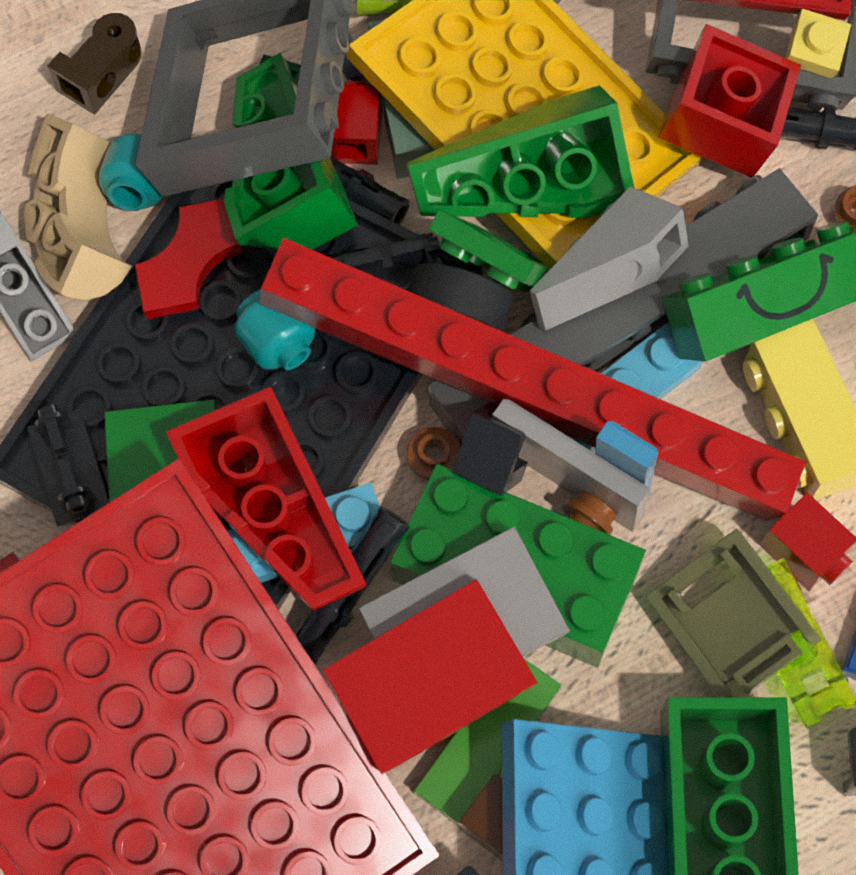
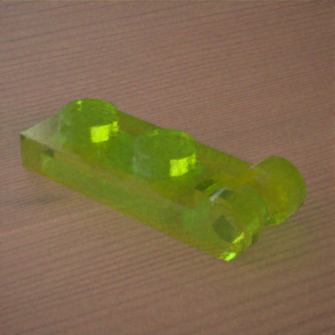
[767,558,856,728]

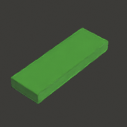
[414,659,562,827]

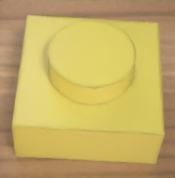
[785,8,851,79]

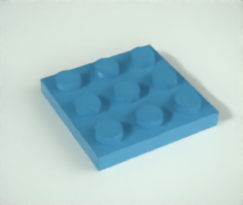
[501,719,668,875]

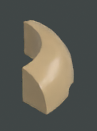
[24,113,132,300]

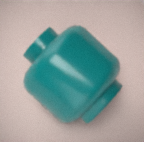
[99,133,163,211]
[235,290,315,370]

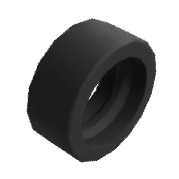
[408,263,513,331]

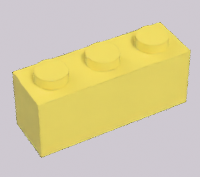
[743,319,856,500]

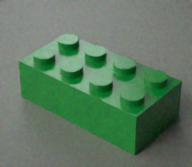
[390,464,646,668]
[660,697,799,875]

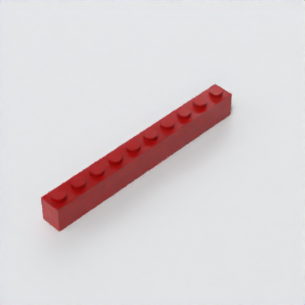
[260,238,806,521]

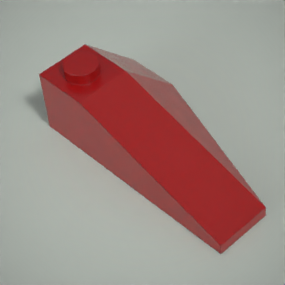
[166,387,366,611]

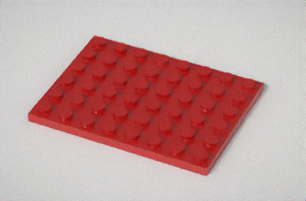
[0,458,439,875]

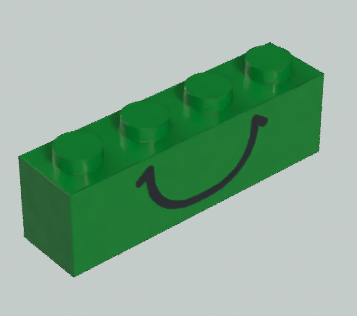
[662,220,856,362]

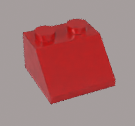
[658,24,801,178]

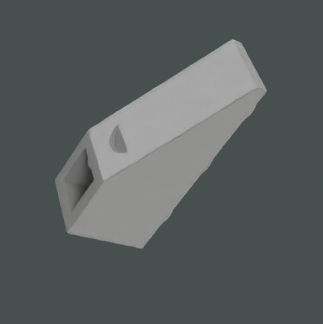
[530,186,689,331]
[0,210,76,362]

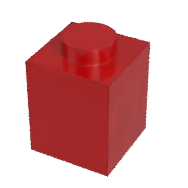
[331,81,382,165]
[760,492,856,592]

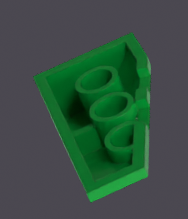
[224,53,358,250]
[406,85,634,218]

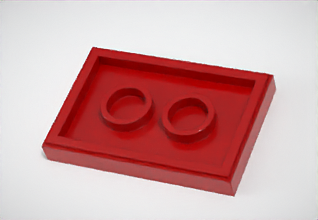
[323,579,538,775]

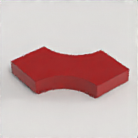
[135,198,242,319]

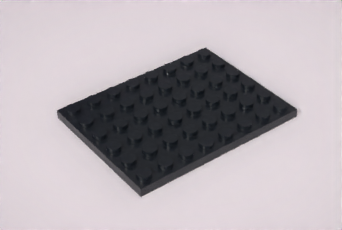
[0,132,483,610]

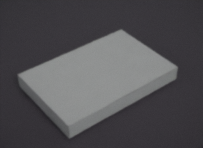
[492,399,649,532]
[359,527,570,657]

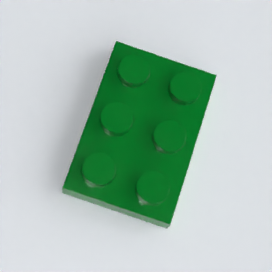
[428,210,551,293]

